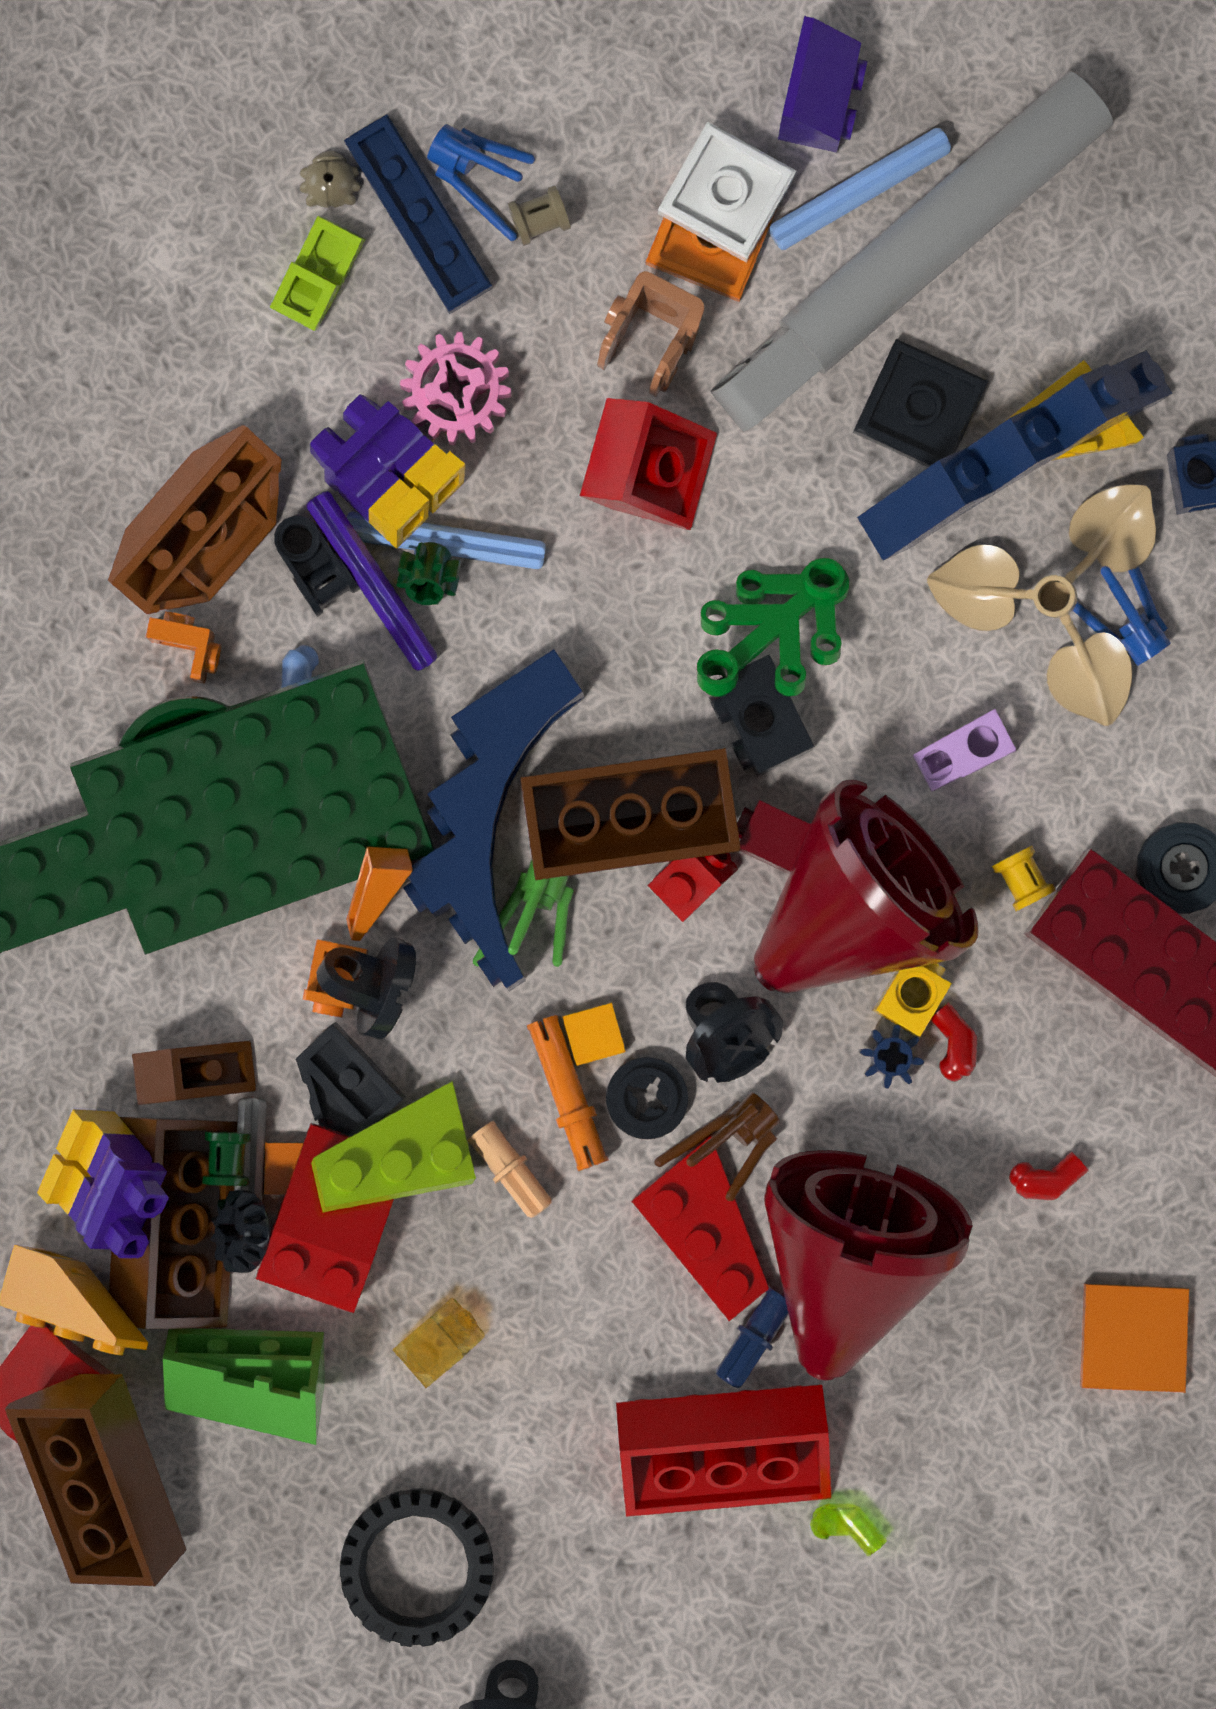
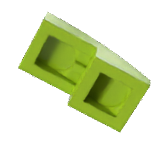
[269,216,366,331]

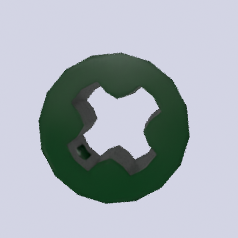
[202,1132,251,1186]

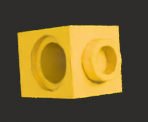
[872,963,952,1037]

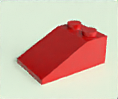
[256,1123,394,1313]

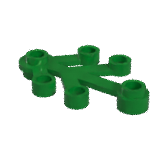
[697,558,849,697]

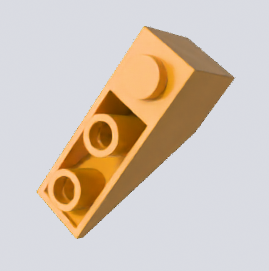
[0,1245,149,1356]

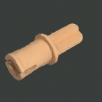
[467,1120,552,1218]

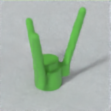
[472,860,574,967]

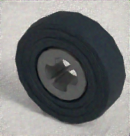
[1136,822,1216,914]

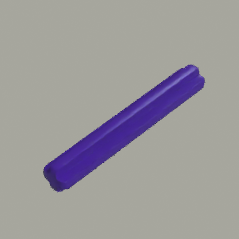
[306,491,438,671]

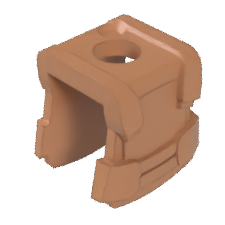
[597,271,704,397]

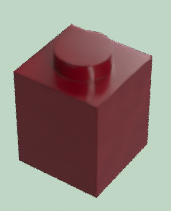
[737,800,811,874]

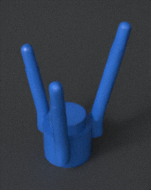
[427,124,535,241]
[1072,566,1171,666]

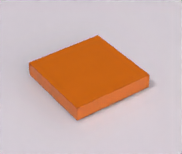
[645,209,777,302]
[1080,1283,1189,1393]

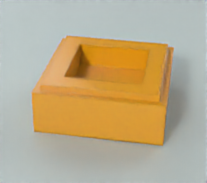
[562,1003,626,1066]

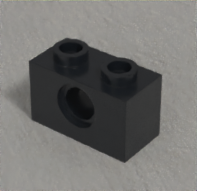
[708,654,815,777]

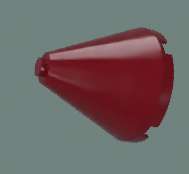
[754,780,979,994]
[764,1150,973,1381]

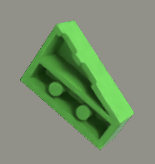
[163,1328,325,1445]

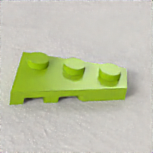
[311,1081,476,1212]

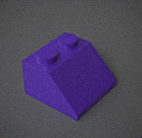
[778,16,868,153]

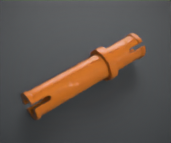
[527,1015,609,1171]

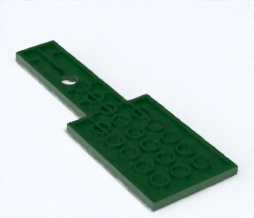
[0,659,435,955]

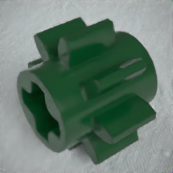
[396,542,461,605]

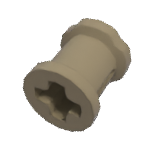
[507,185,571,246]

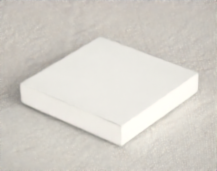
[658,122,797,263]

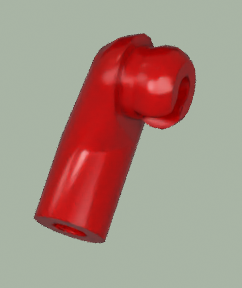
[931,1002,977,1082]
[1009,1152,1089,1200]

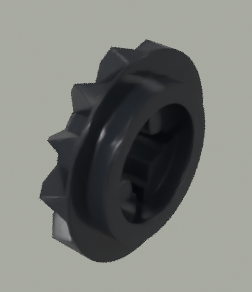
[606,1057,688,1140]
[210,1190,269,1274]

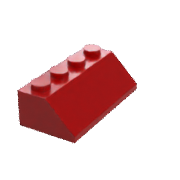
[616,1384,831,1517]

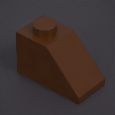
[132,1040,256,1105]

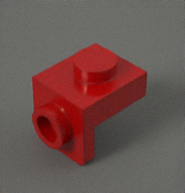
[647,853,738,922]

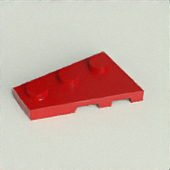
[631,1136,769,1321]

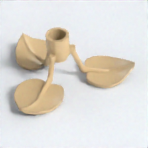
[927,485,1156,726]

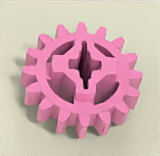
[400,332,511,445]

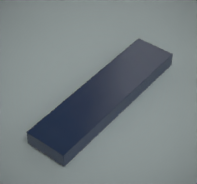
[344,114,493,315]

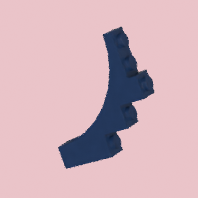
[857,350,1173,561]
[403,649,584,992]

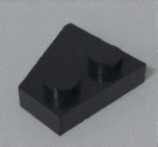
[296,1022,406,1137]

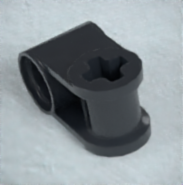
[274,516,360,617]

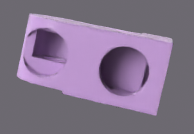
[913,709,1017,792]

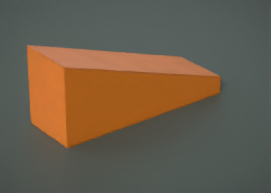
[346,847,413,941]

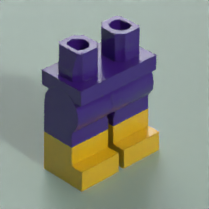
[310,394,465,549]
[37,1109,169,1258]

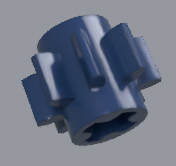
[859,1025,924,1089]

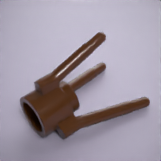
[654,1092,780,1201]

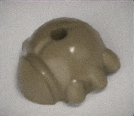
[300,151,361,208]

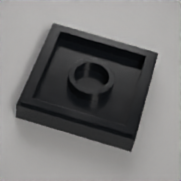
[853,339,988,467]

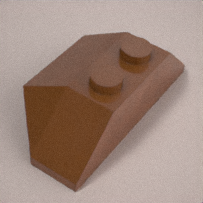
[108,425,282,614]

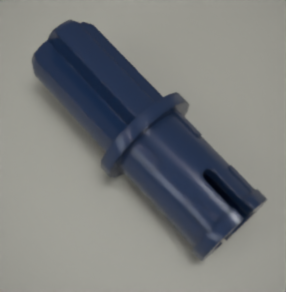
[716,1288,789,1388]

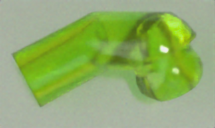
[810,1503,887,1556]

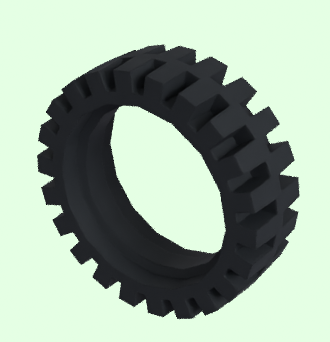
[340,1488,494,1647]

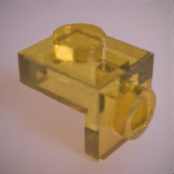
[392,1298,485,1388]

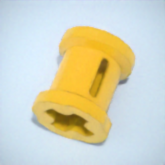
[992,845,1056,911]

